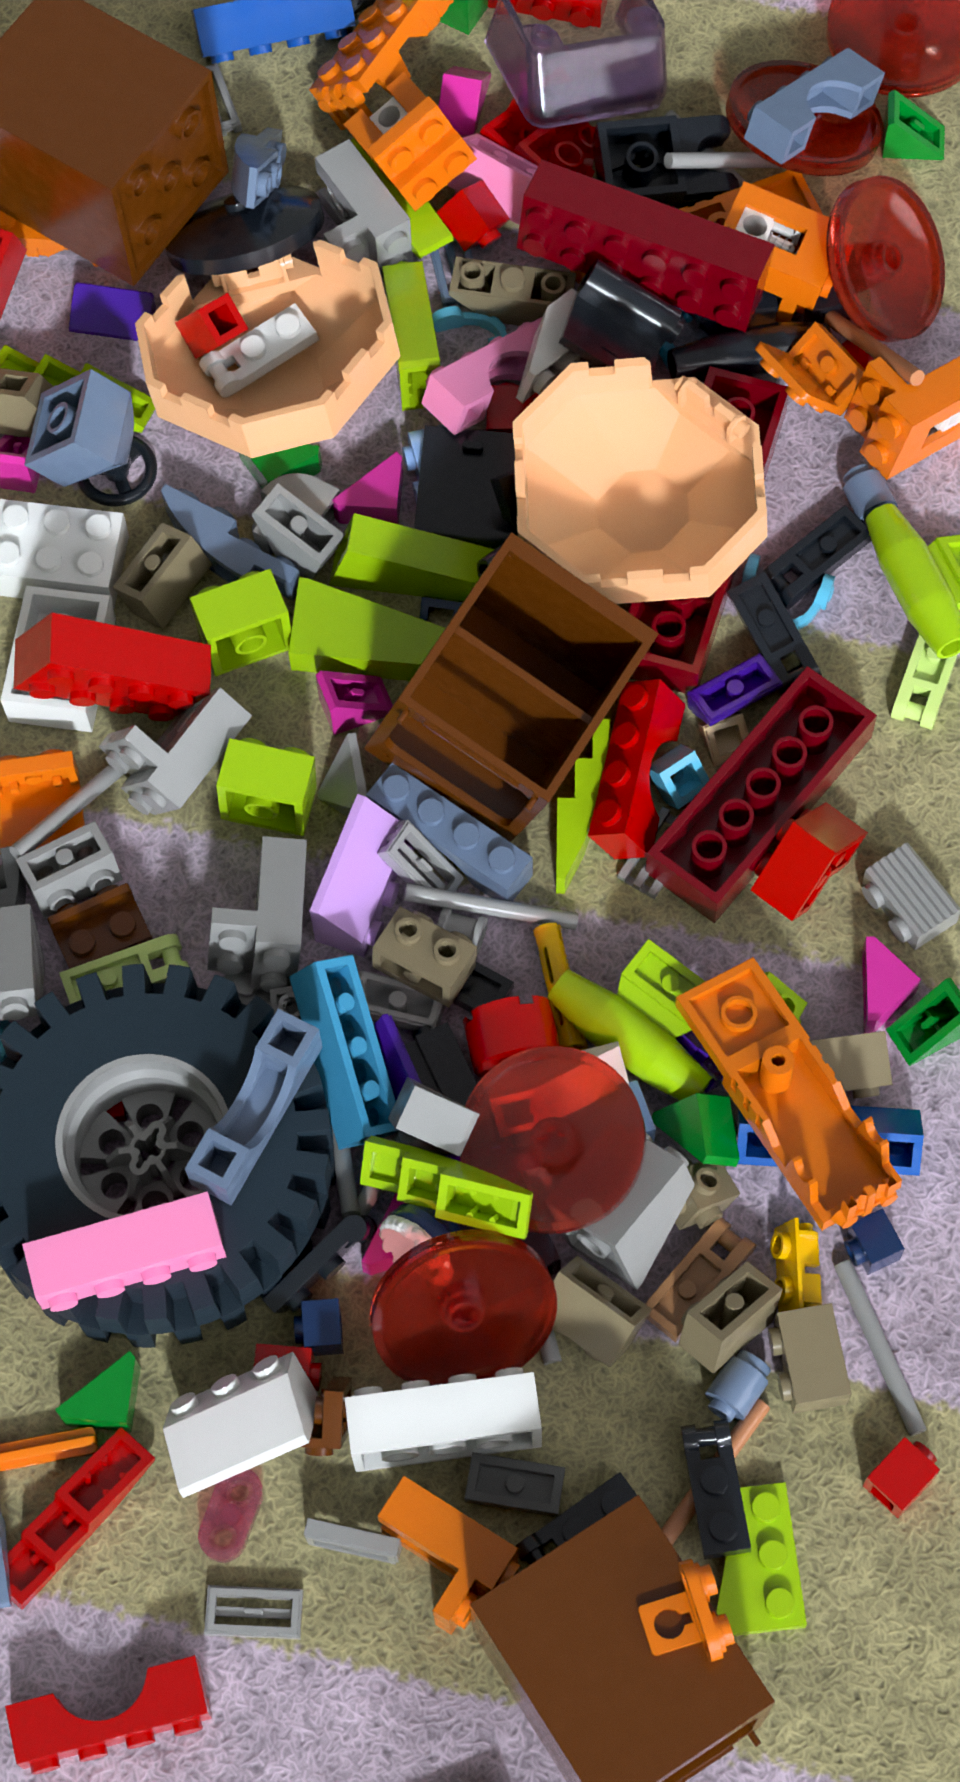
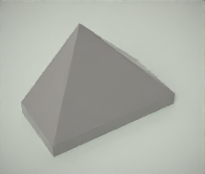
[317,732,367,817]

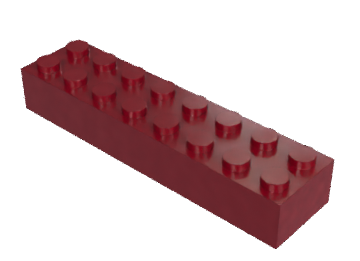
[628,366,789,694]

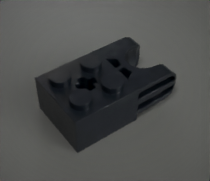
[592,115,740,209]

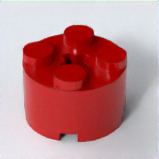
[463,995,562,1078]

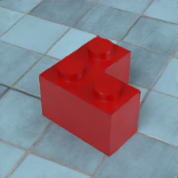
[751,802,868,921]

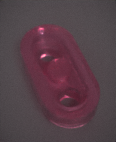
[198,1469,264,1563]

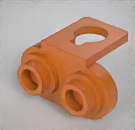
[638,1559,735,1662]

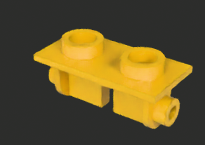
[770,1217,823,1312]

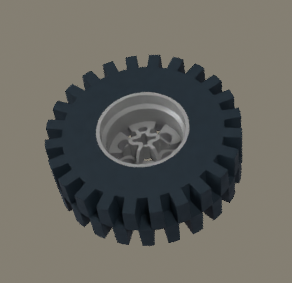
[0,964,336,1348]

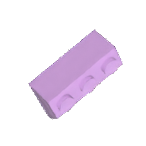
[309,794,415,957]

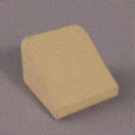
[697,712,749,767]

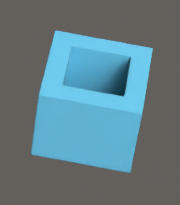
[650,744,710,809]

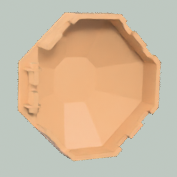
[135,240,401,458]
[512,357,767,604]

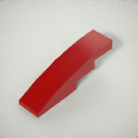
[8,1427,155,1610]

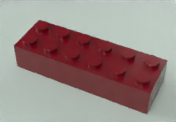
[517,160,775,332]
[646,666,877,924]

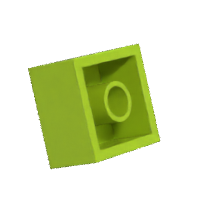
[190,569,291,677]
[216,738,317,836]

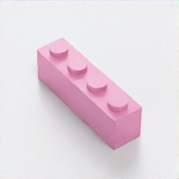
[447,133,538,225]
[22,1191,226,1312]

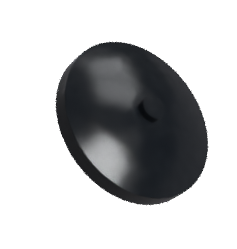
[165,185,325,275]

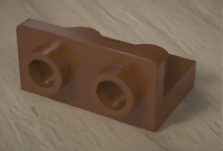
[47,883,153,969]
[301,1376,352,1456]

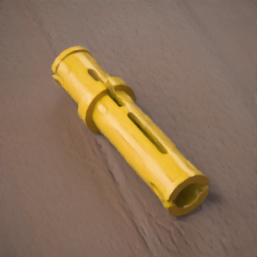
[533,923,588,1055]

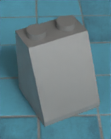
[0,904,45,1021]
[545,1119,695,1290]

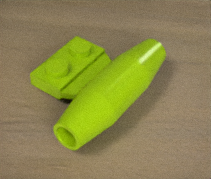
[865,503,960,659]
[547,939,712,1101]

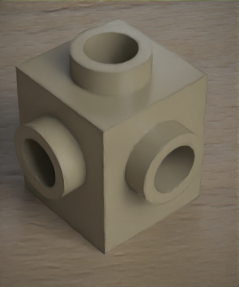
[675,1160,741,1230]

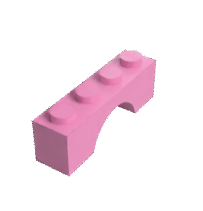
[421,317,557,435]

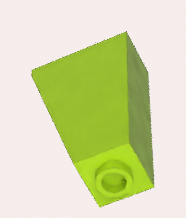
[382,261,441,411]
[329,513,494,601]
[288,577,445,681]

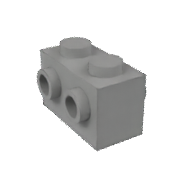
[16,821,123,918]

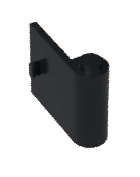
[558,259,684,376]
[414,425,517,549]

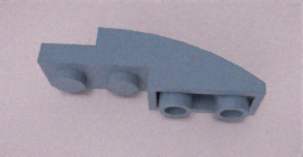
[231,127,287,209]
[161,484,300,601]

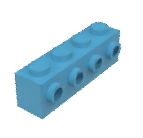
[289,955,400,1150]

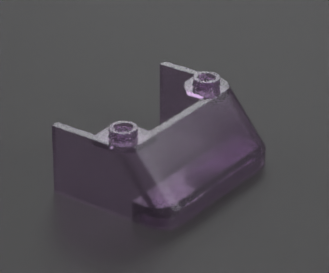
[484,0,667,129]

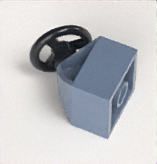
[24,369,157,507]

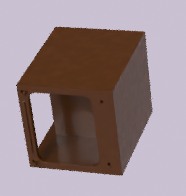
[0,0,229,286]
[363,532,659,842]
[470,1495,775,1782]

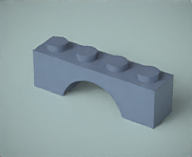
[744,48,885,165]
[366,763,533,902]
[185,1009,323,1206]

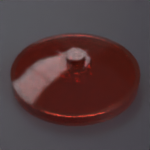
[826,0,960,98]
[726,60,883,176]
[826,175,945,342]
[460,1046,646,1234]
[369,1229,557,1386]

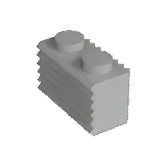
[862,842,960,950]

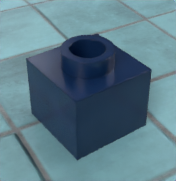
[844,1208,905,1275]
[294,1298,344,1356]

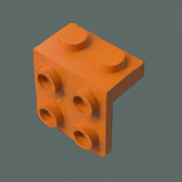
[755,322,865,416]
[0,749,85,855]

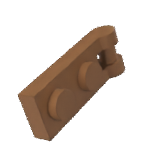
[645,1217,757,1343]

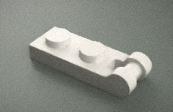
[199,303,319,397]

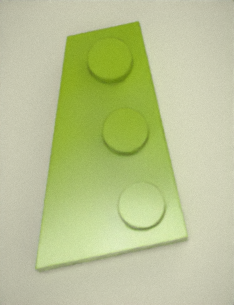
[716,1482,807,1636]

